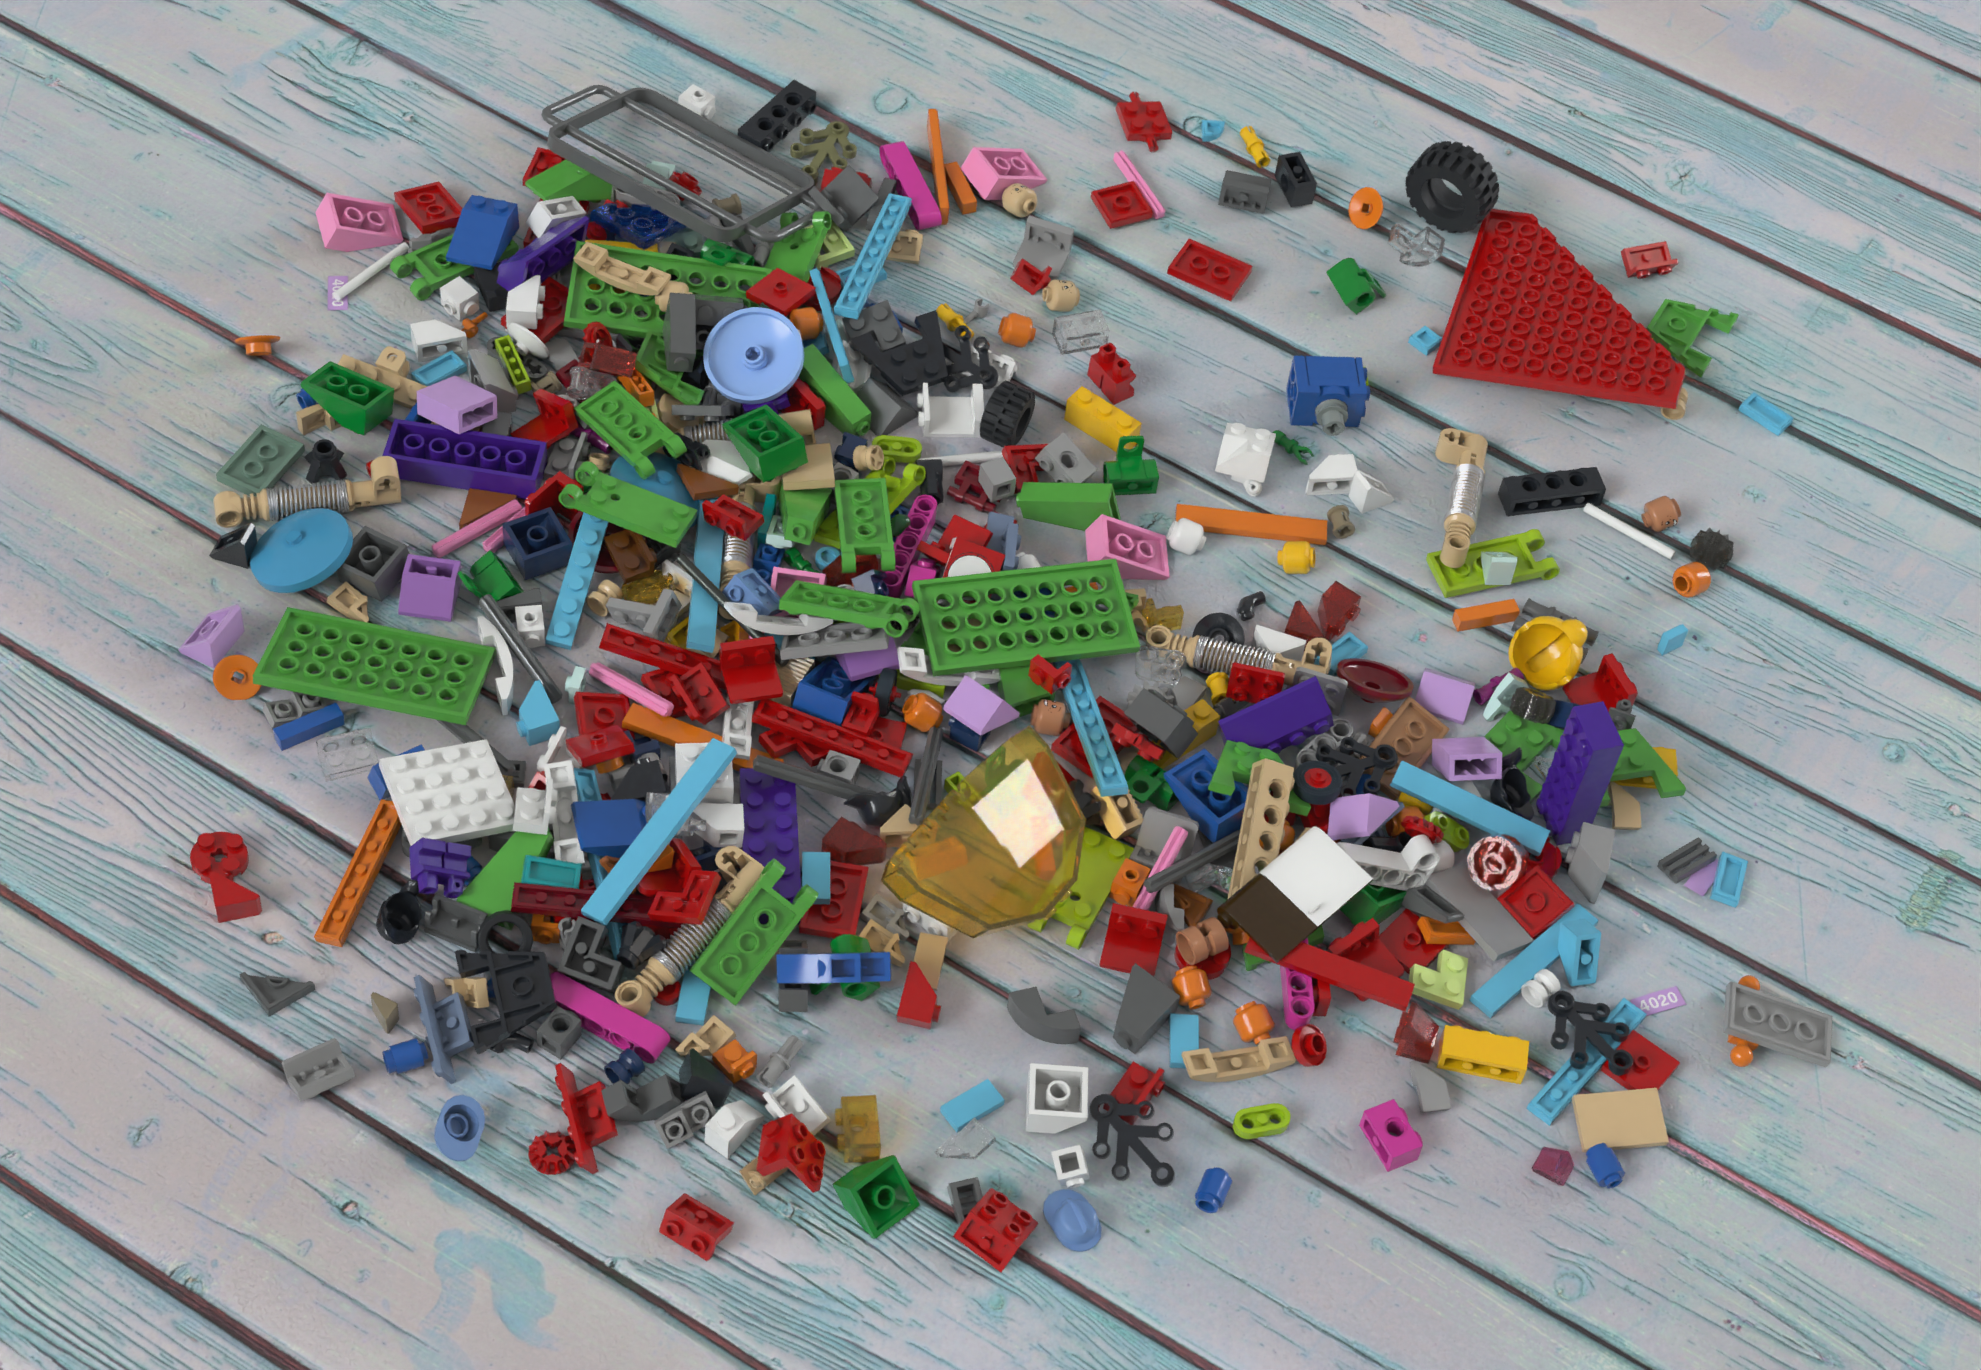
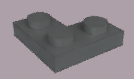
[672,404,734,421]

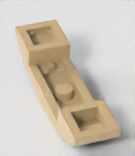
[573,241,671,295]
[1181,1036,1296,1082]

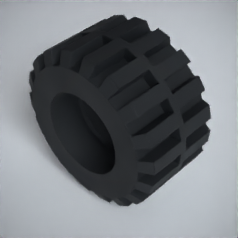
[980,380,1035,448]

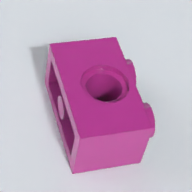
[1359,1099,1423,1172]

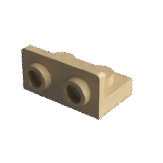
[886,229,923,264]

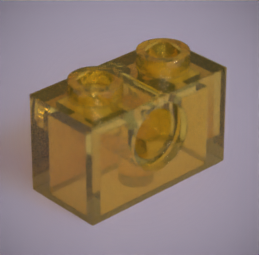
[835,1095,881,1163]

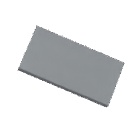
[780,622,890,660]
[1425,863,1534,961]
[1723,981,1833,1067]

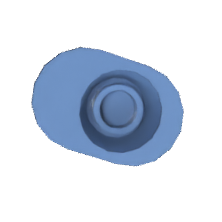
[434,1095,485,1161]
[1043,1189,1102,1252]

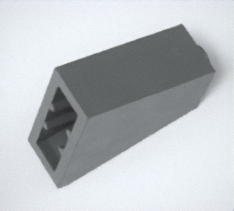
[662,293,696,372]
[1113,963,1180,1054]

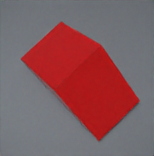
[209,871,262,923]

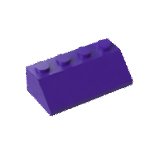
[497,216,589,291]
[1218,676,1334,754]

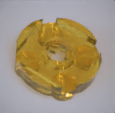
[621,570,675,605]

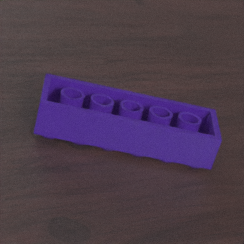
[382,419,547,499]
[1536,701,1624,846]
[739,768,801,924]

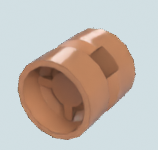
[1176,917,1229,965]

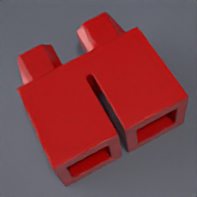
[1087,343,1136,405]

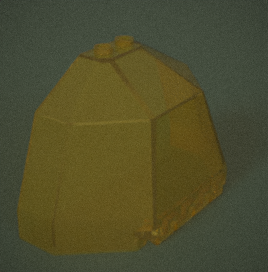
[881,725,1086,939]

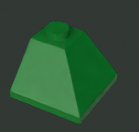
[832,1155,920,1239]

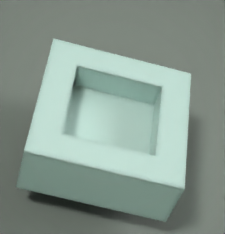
[565,666,586,704]

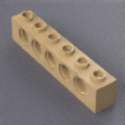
[1228,758,1294,899]

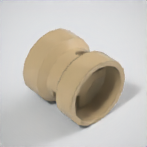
[1661,388,1688,420]
[586,580,623,617]

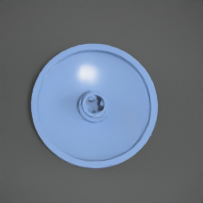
[703,307,804,404]

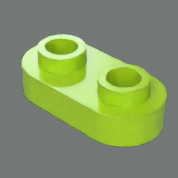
[872,435,922,463]
[1424,811,1469,852]
[1233,1103,1291,1139]

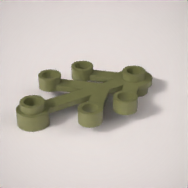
[790,121,857,186]

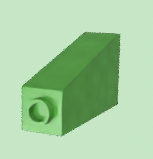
[799,344,871,437]
[778,480,832,545]
[1016,482,1121,531]
[997,622,1056,717]
[456,828,554,931]

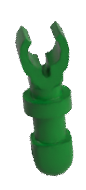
[1272,430,1314,465]
[783,547,820,573]

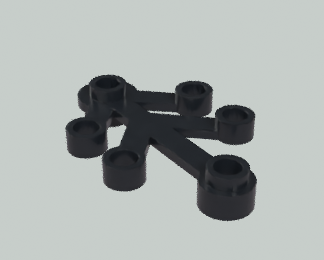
[922,325,999,393]
[1315,737,1398,797]
[1547,991,1633,1076]
[1090,1094,1175,1187]

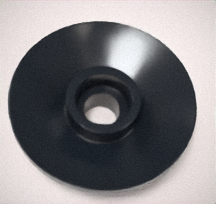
[1192,613,1245,647]

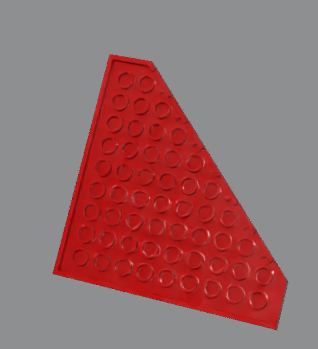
[1433,209,1685,409]

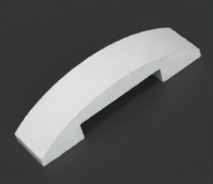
[724,602,833,635]
[477,616,514,716]
[897,647,1000,686]
[722,694,754,760]
[544,760,585,865]

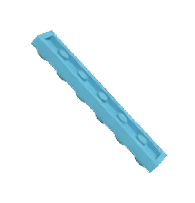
[545,512,609,650]

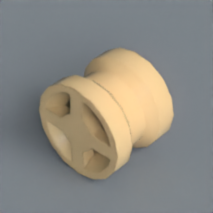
[853,445,884,471]

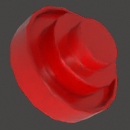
[669,171,702,201]
[1291,1024,1327,1067]

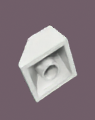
[689,439,753,486]

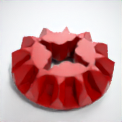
[582,321,613,361]
[1401,816,1444,844]
[528,1130,576,1175]

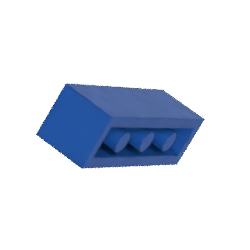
[273,703,345,751]

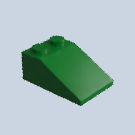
[301,361,394,436]
[722,405,808,483]
[1340,884,1407,926]

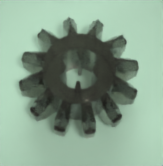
[1690,528,1734,571]
[1509,687,1556,724]

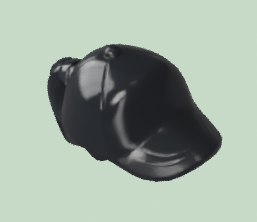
[1490,747,1534,821]
[844,775,913,827]
[376,879,422,944]

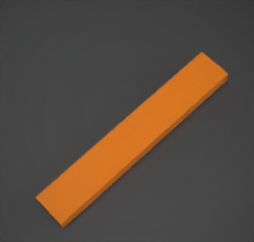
[927,109,949,225]
[1175,504,1327,545]
[622,703,784,771]
[314,799,402,947]

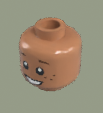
[1641,496,1681,532]
[1030,699,1071,736]

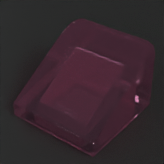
[1532,1147,1574,1186]

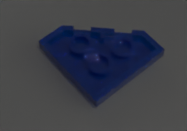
[590,203,687,250]

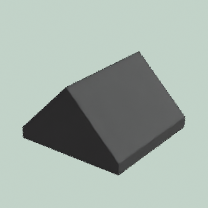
[857,378,918,436]

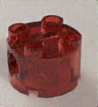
[1467,834,1529,891]

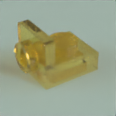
[1142,598,1184,631]

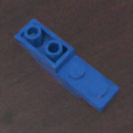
[776,952,891,983]

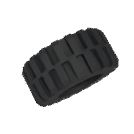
[1405,141,1499,233]

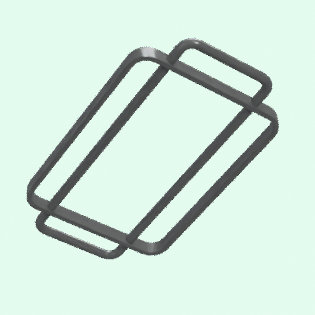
[541,85,824,243]

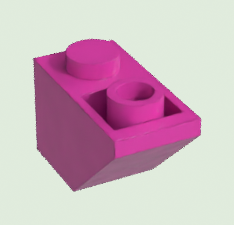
[904,558,942,597]

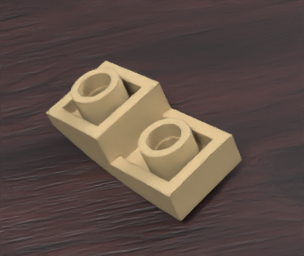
[914,932,948,991]

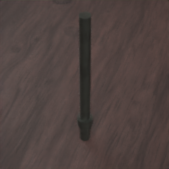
[676,554,789,667]

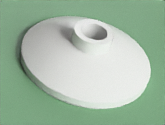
[507,323,549,359]

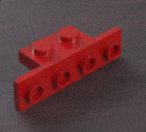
[555,1063,618,1175]

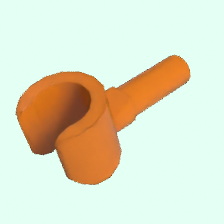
[461,312,488,338]

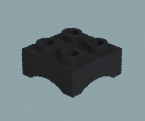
[474,255,514,312]

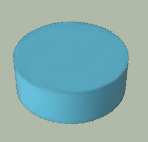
[815,547,841,572]

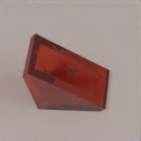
[1284,600,1325,651]

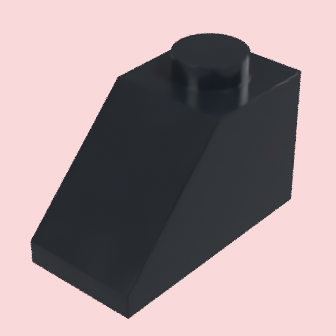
[610,757,666,801]

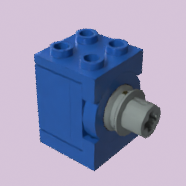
[1286,356,1370,436]

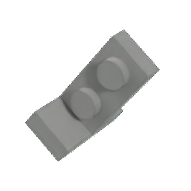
[606,589,682,642]

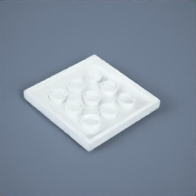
[379,739,515,846]

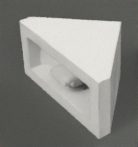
[1349,470,1395,514]
[1251,625,1307,661]

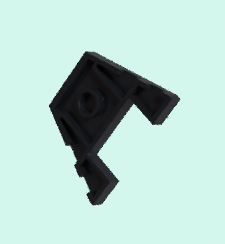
[849,310,948,396]
[455,950,557,1054]

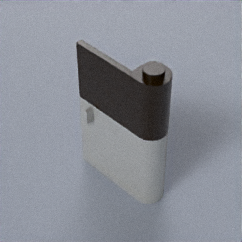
[1217,826,1373,963]

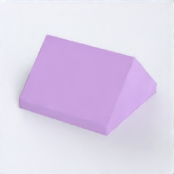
[178,604,244,668]
[1415,668,1475,725]
[943,675,1019,736]
[1328,793,1399,840]

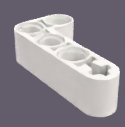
[1336,835,1440,891]

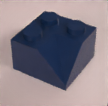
[502,507,573,580]

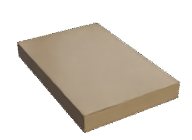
[782,443,835,491]
[1571,1088,1669,1153]

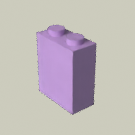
[416,376,497,434]
[1432,737,1502,781]

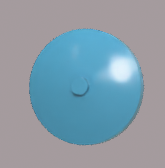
[608,452,699,528]
[250,508,353,593]

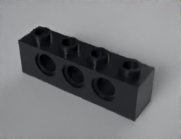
[738,80,817,152]
[1498,467,1606,517]

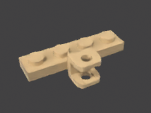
[338,346,428,409]

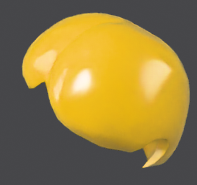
[1508,616,1588,691]

